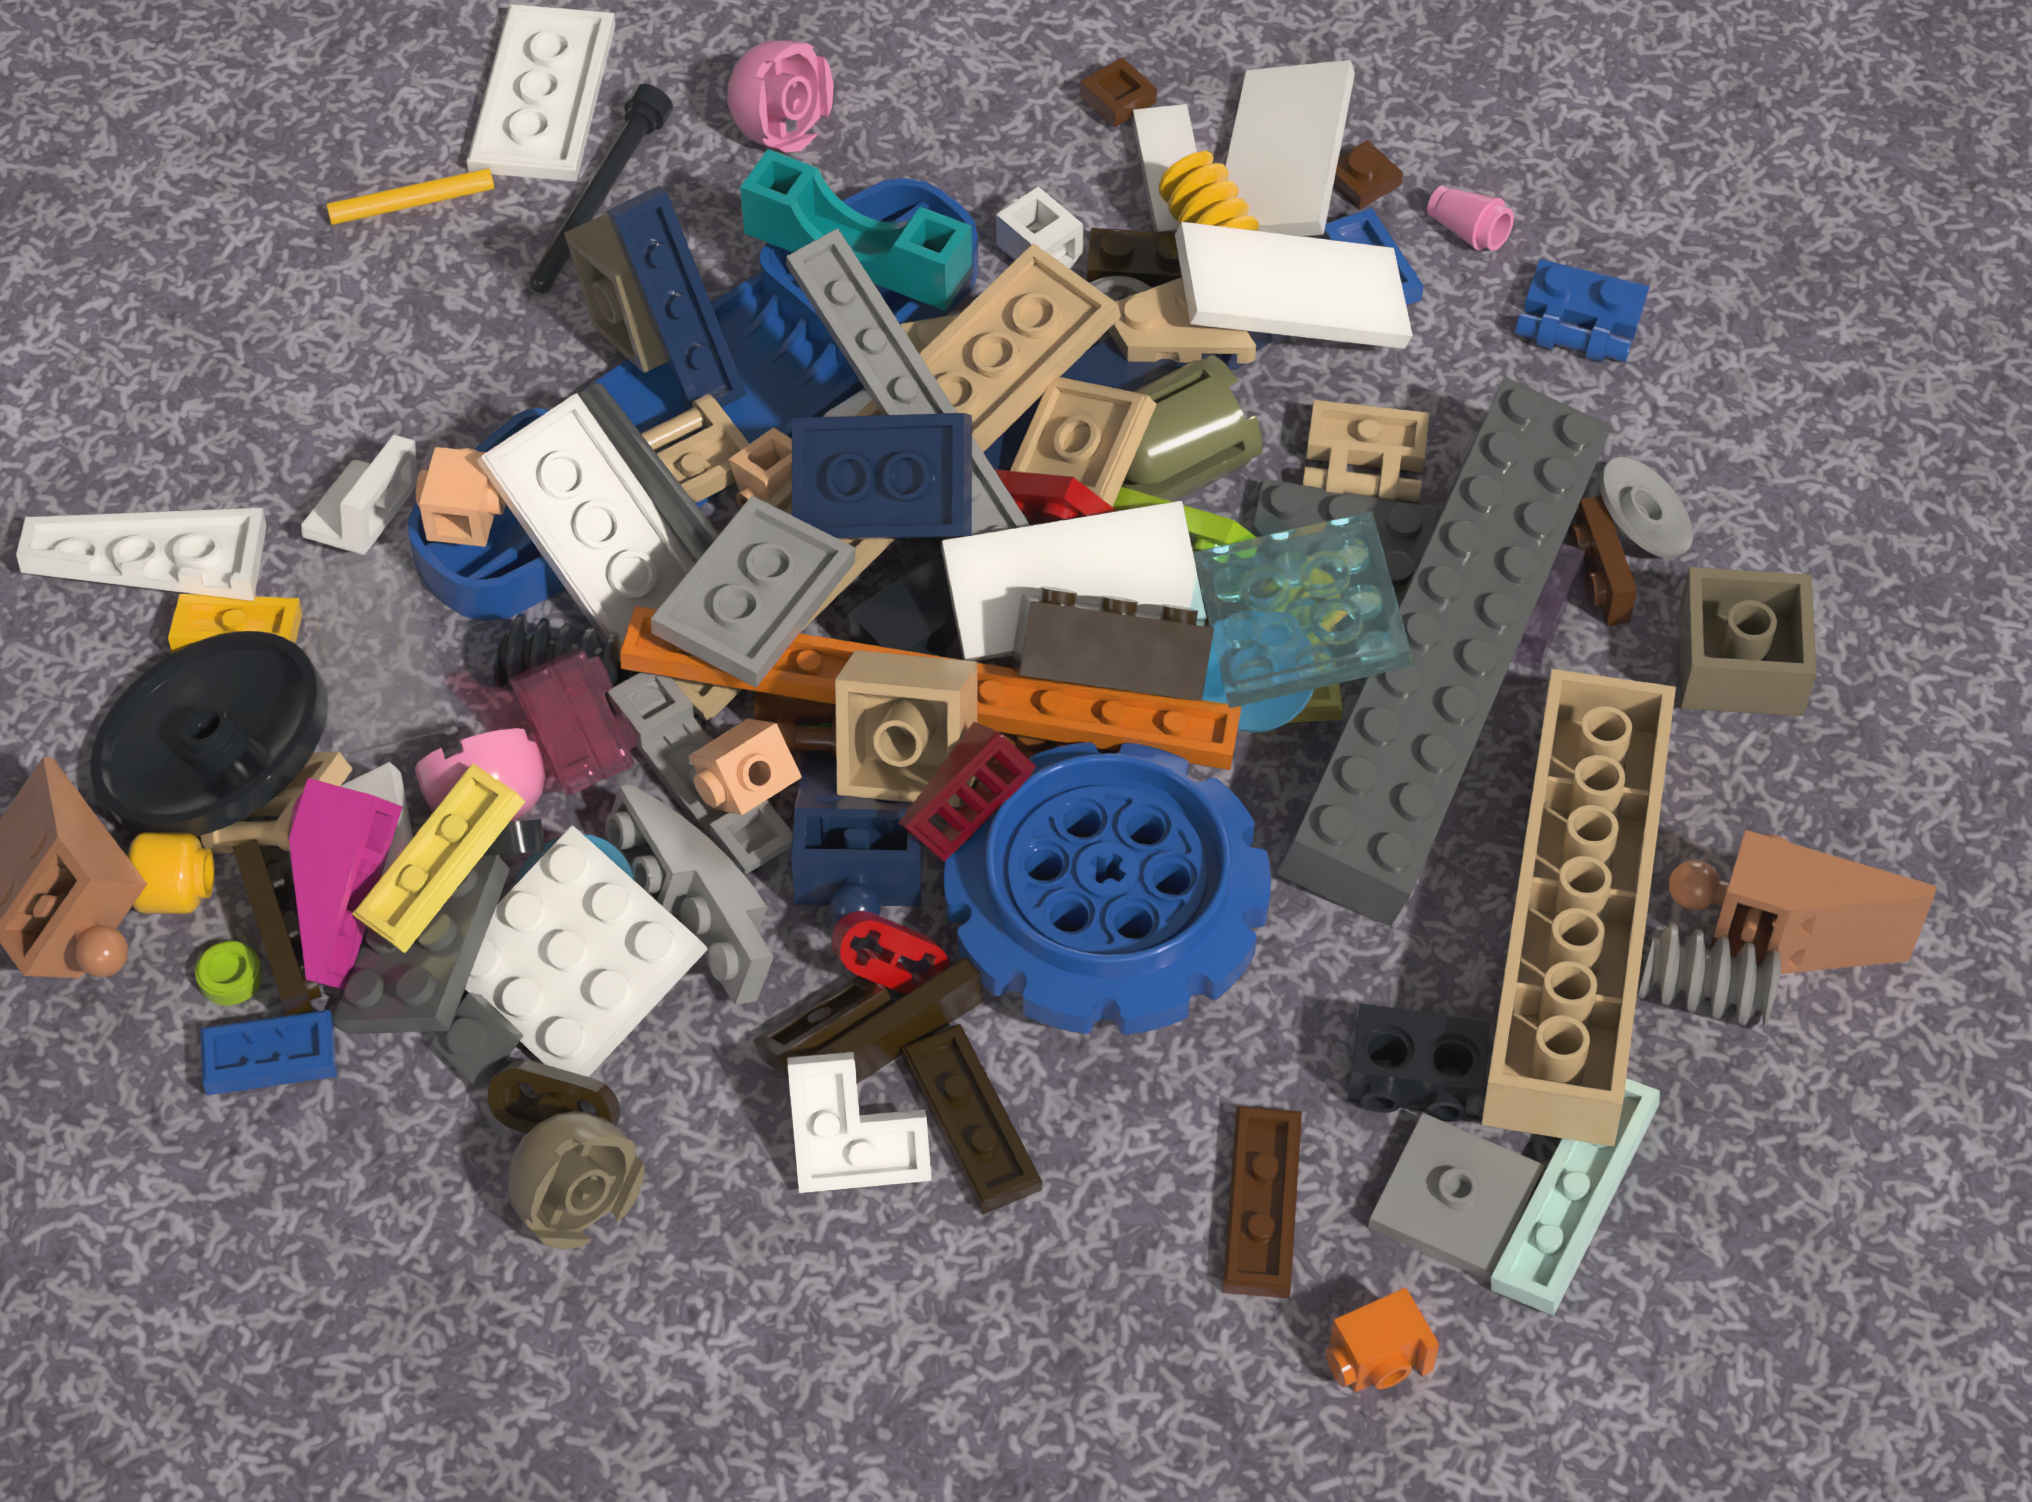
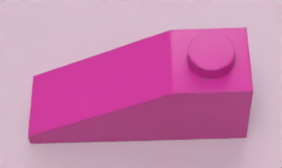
[289,778,402,990]

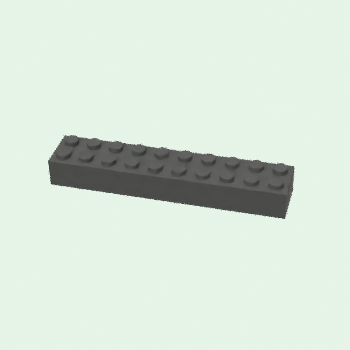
[1276,377,1612,926]

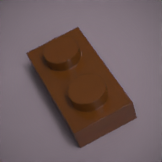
[1568,495,1637,626]

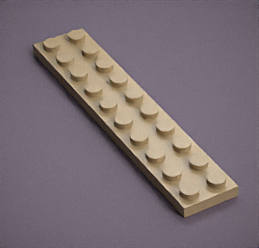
[620,243,1121,723]

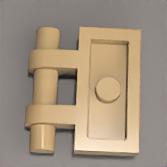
[1303,400,1430,503]

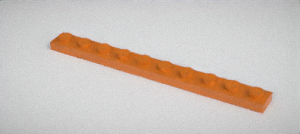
[620,606,1242,770]

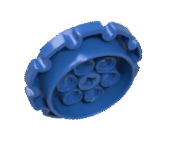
[944,742,1271,1035]

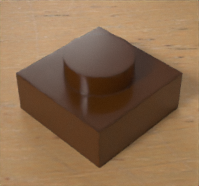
[1080,57,1157,127]
[1333,140,1403,210]

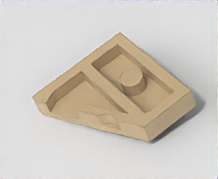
[1108,277,1256,363]

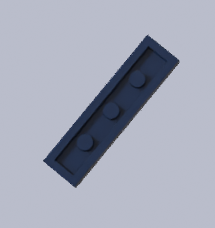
[607,185,747,410]

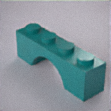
[740,149,972,311]

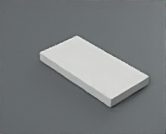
[467,4,616,181]
[1226,60,1355,236]
[1175,222,1412,349]
[476,393,695,649]
[941,501,1206,661]

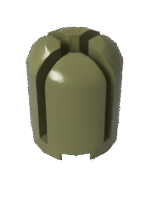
[1121,355,1263,502]

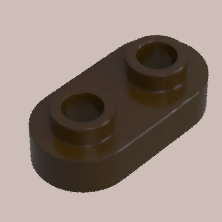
[487,1060,620,1134]

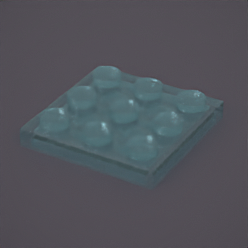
[1193,511,1413,708]

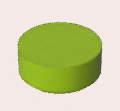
[195,941,263,1005]

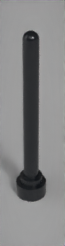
[529,84,673,293]

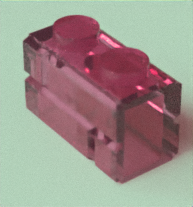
[509,649,638,796]

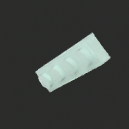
[1491,1078,1660,1316]

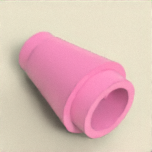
[1427,186,1514,251]

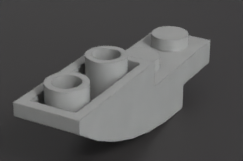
[605,784,774,1005]

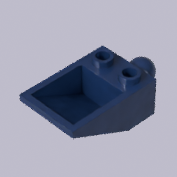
[791,751,924,925]

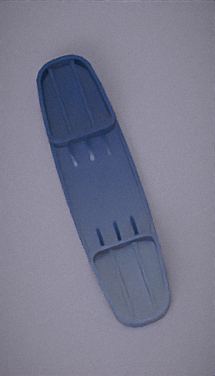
[408,178,979,621]

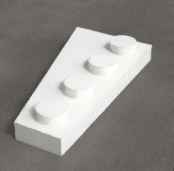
[16,508,267,601]

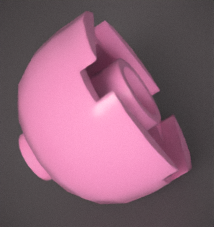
[727,40,834,153]
[415,728,545,821]

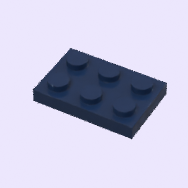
[792,413,972,540]

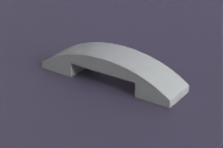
[607,672,793,875]

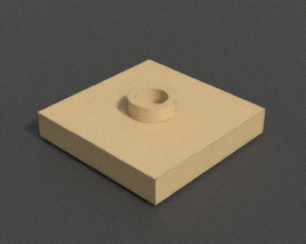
[1010,377,1157,507]

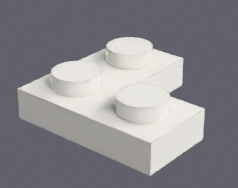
[787,1052,932,1193]

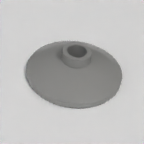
[1599,457,1693,559]

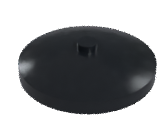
[90,631,328,837]

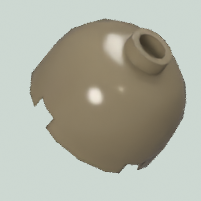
[507,1111,645,1250]

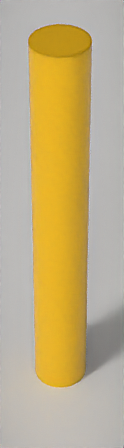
[326,168,494,225]

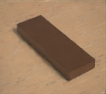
[1222,1106,1302,1299]

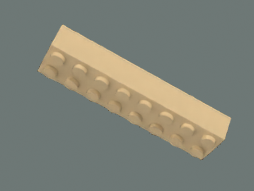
[1482,669,1676,1147]

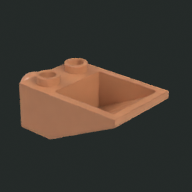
[0,757,147,978]
[1669,830,1937,974]

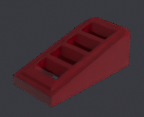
[898,722,1036,862]

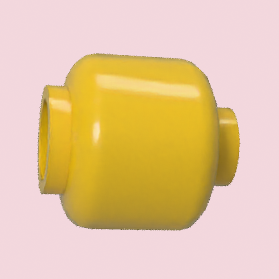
[125,832,214,914]

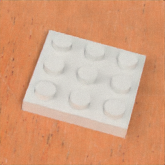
[465,825,708,1077]

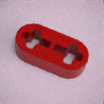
[831,911,950,995]

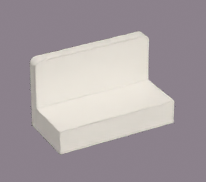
[301,435,417,555]

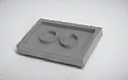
[651,496,855,687]

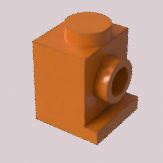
[1325,1287,1439,1392]

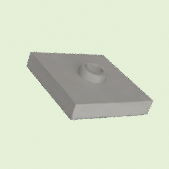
[1368,1112,1545,1283]

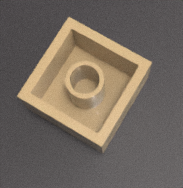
[835,650,977,808]

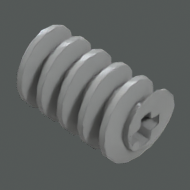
[1637,922,1782,1031]

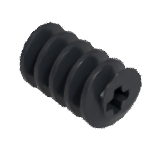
[494,613,630,711]

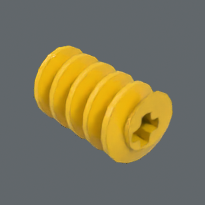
[1158,150,1259,231]

